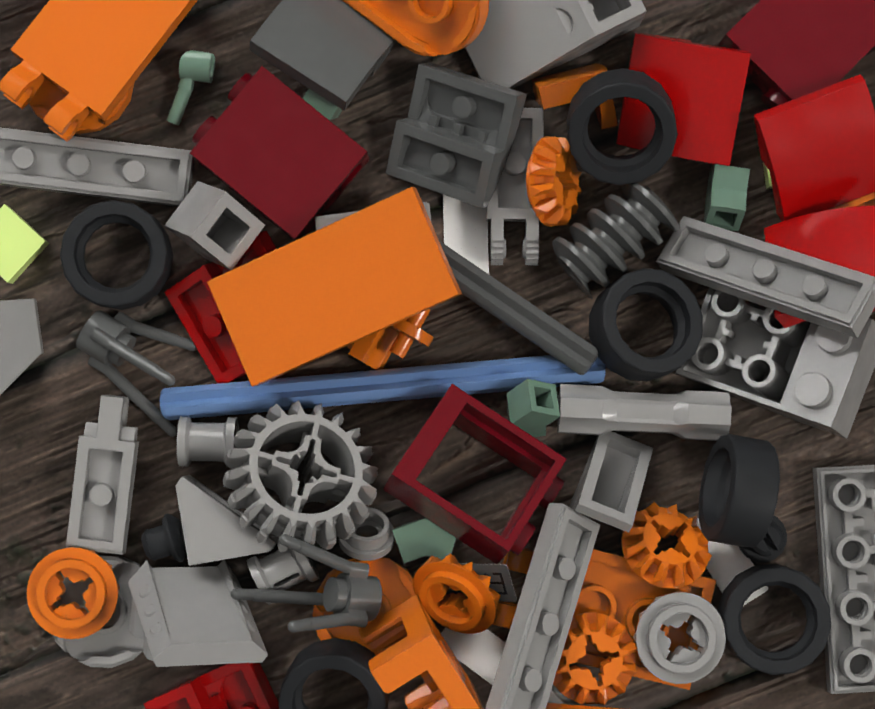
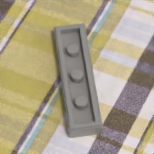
[0,127,195,207]
[656,216,875,338]
[485,503,600,709]

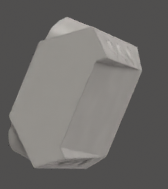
[128,560,268,667]

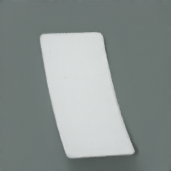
[443,194,489,274]

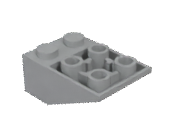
[465,0,647,89]
[676,287,875,439]

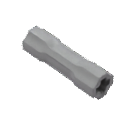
[557,384,732,441]

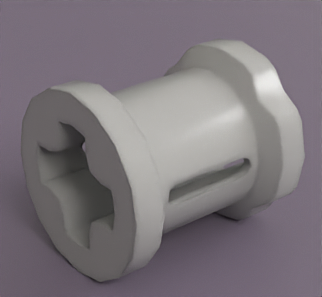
[176,416,239,467]
[247,548,320,605]

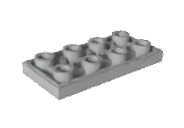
[812,464,875,694]

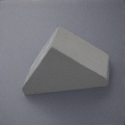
[569,431,653,533]
[175,475,279,566]

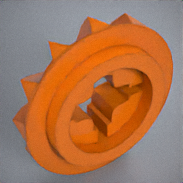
[526,136,582,227]
[621,502,712,589]
[27,547,120,639]
[413,553,501,634]
[553,612,637,705]

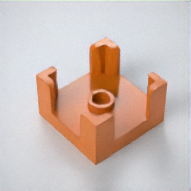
[358,595,484,709]

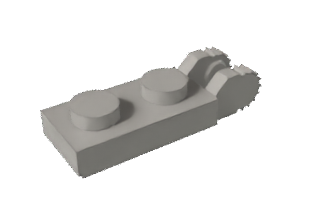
[486,108,544,266]

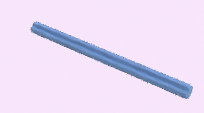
[160,355,606,420]

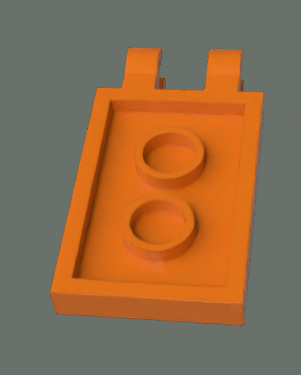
[0,0,198,142]
[492,548,717,690]

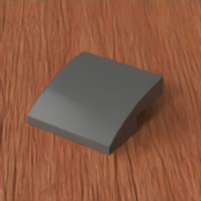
[249,0,397,111]
[386,62,527,208]

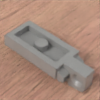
[66,395,139,555]

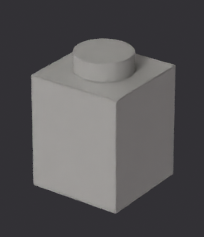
[164,181,265,270]

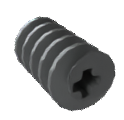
[552,183,680,300]

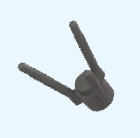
[76,310,197,437]
[231,534,382,632]

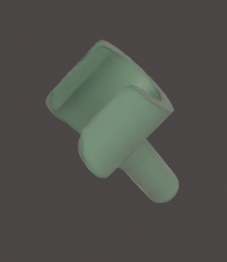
[166,50,216,126]

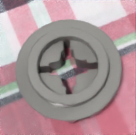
[633,591,726,684]

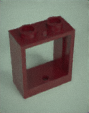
[383,384,567,564]

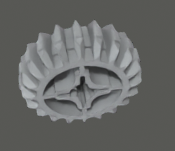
[223,400,378,553]

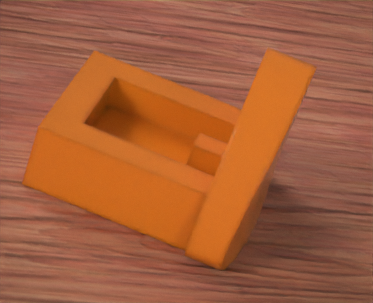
[532,63,617,130]

